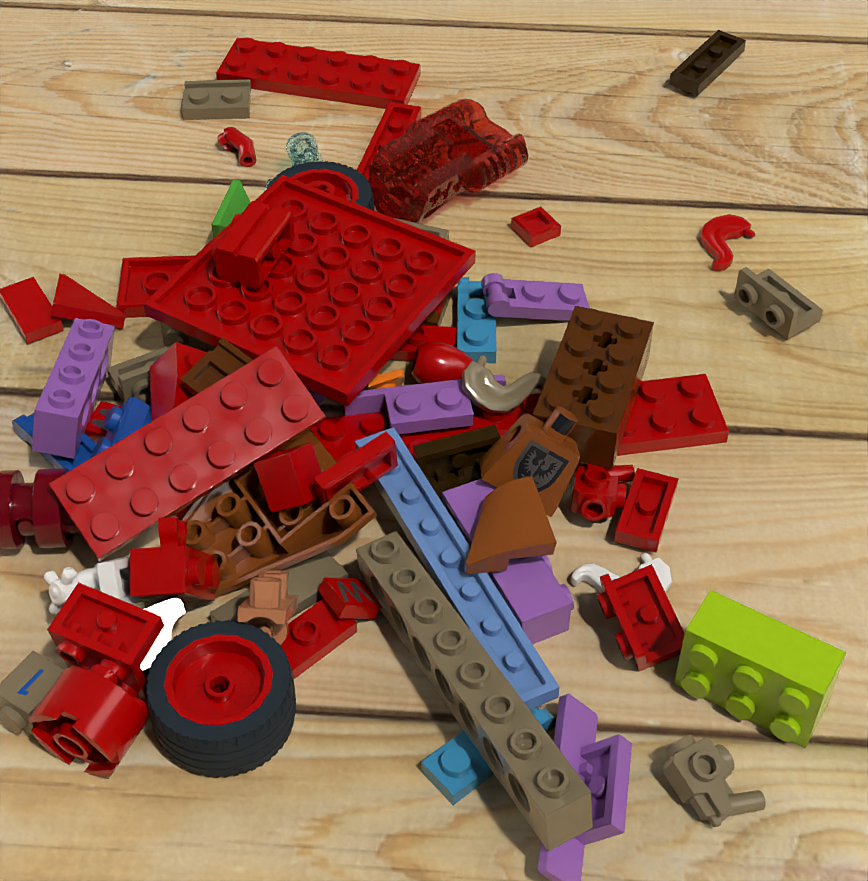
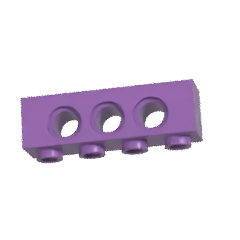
[32,318,115,459]

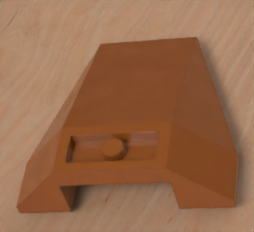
[181,430,377,598]

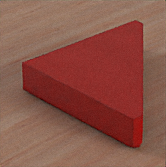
[51,273,126,329]

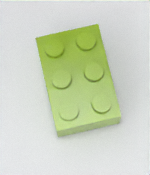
[674,589,846,749]

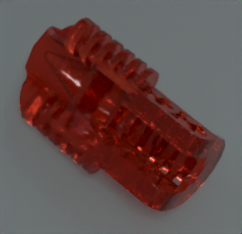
[368,99,529,223]

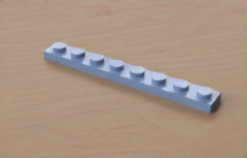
[355,427,560,710]

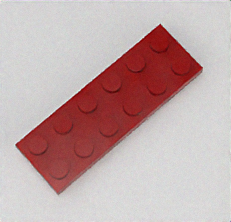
[216,37,421,109]
[49,346,325,562]

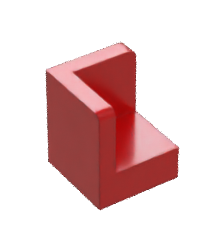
[254,442,322,512]

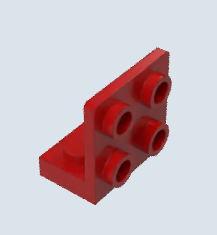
[47,582,165,704]

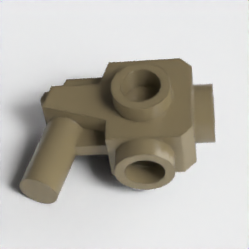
[663,734,766,827]

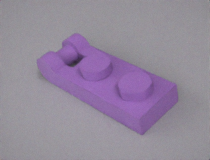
[481,273,590,321]

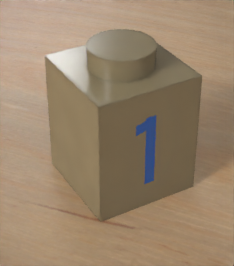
[0,651,64,739]

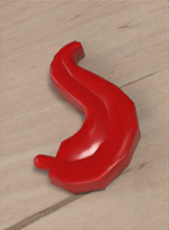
[700,214,755,271]

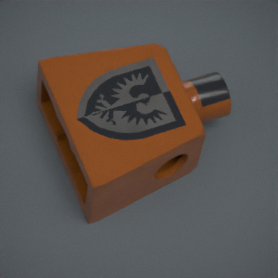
[479,406,580,517]

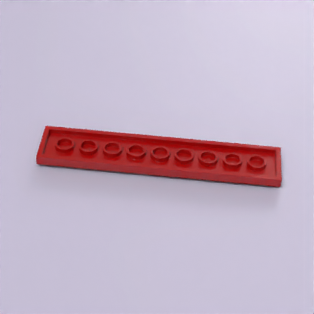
[310,374,729,487]

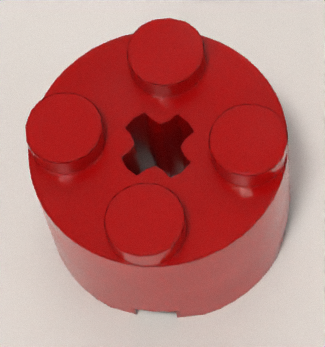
[28,664,149,777]

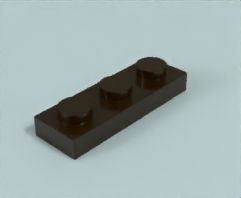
[669,30,746,96]

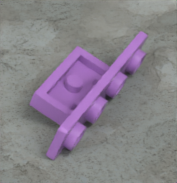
[344,374,506,434]
[538,693,632,881]

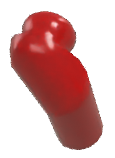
[218,127,257,167]

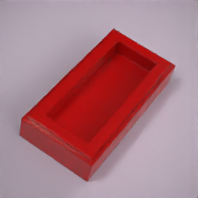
[0,277,64,344]

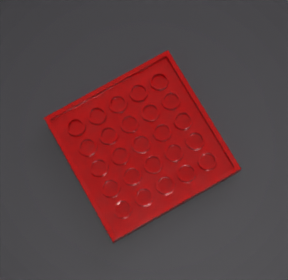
[143,175,476,406]

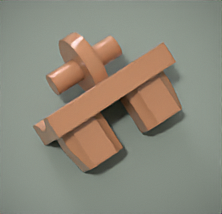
[237,570,298,645]

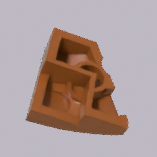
[464,476,557,574]

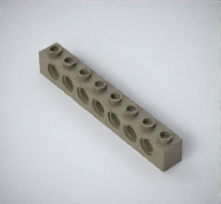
[356,531,593,852]

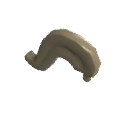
[462,355,546,414]

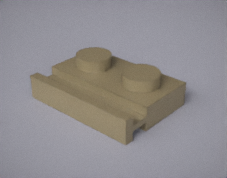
[182,79,251,120]

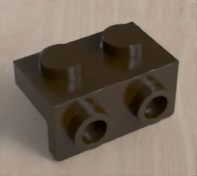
[413,425,500,502]

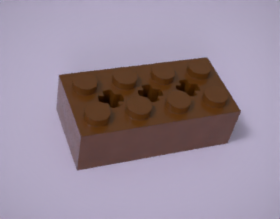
[533,306,654,469]

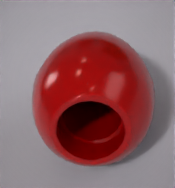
[411,342,473,384]

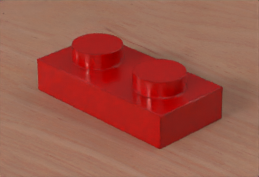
[614,468,679,553]

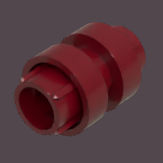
[0,468,80,550]

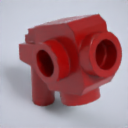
[571,463,635,521]

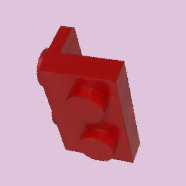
[596,564,685,672]

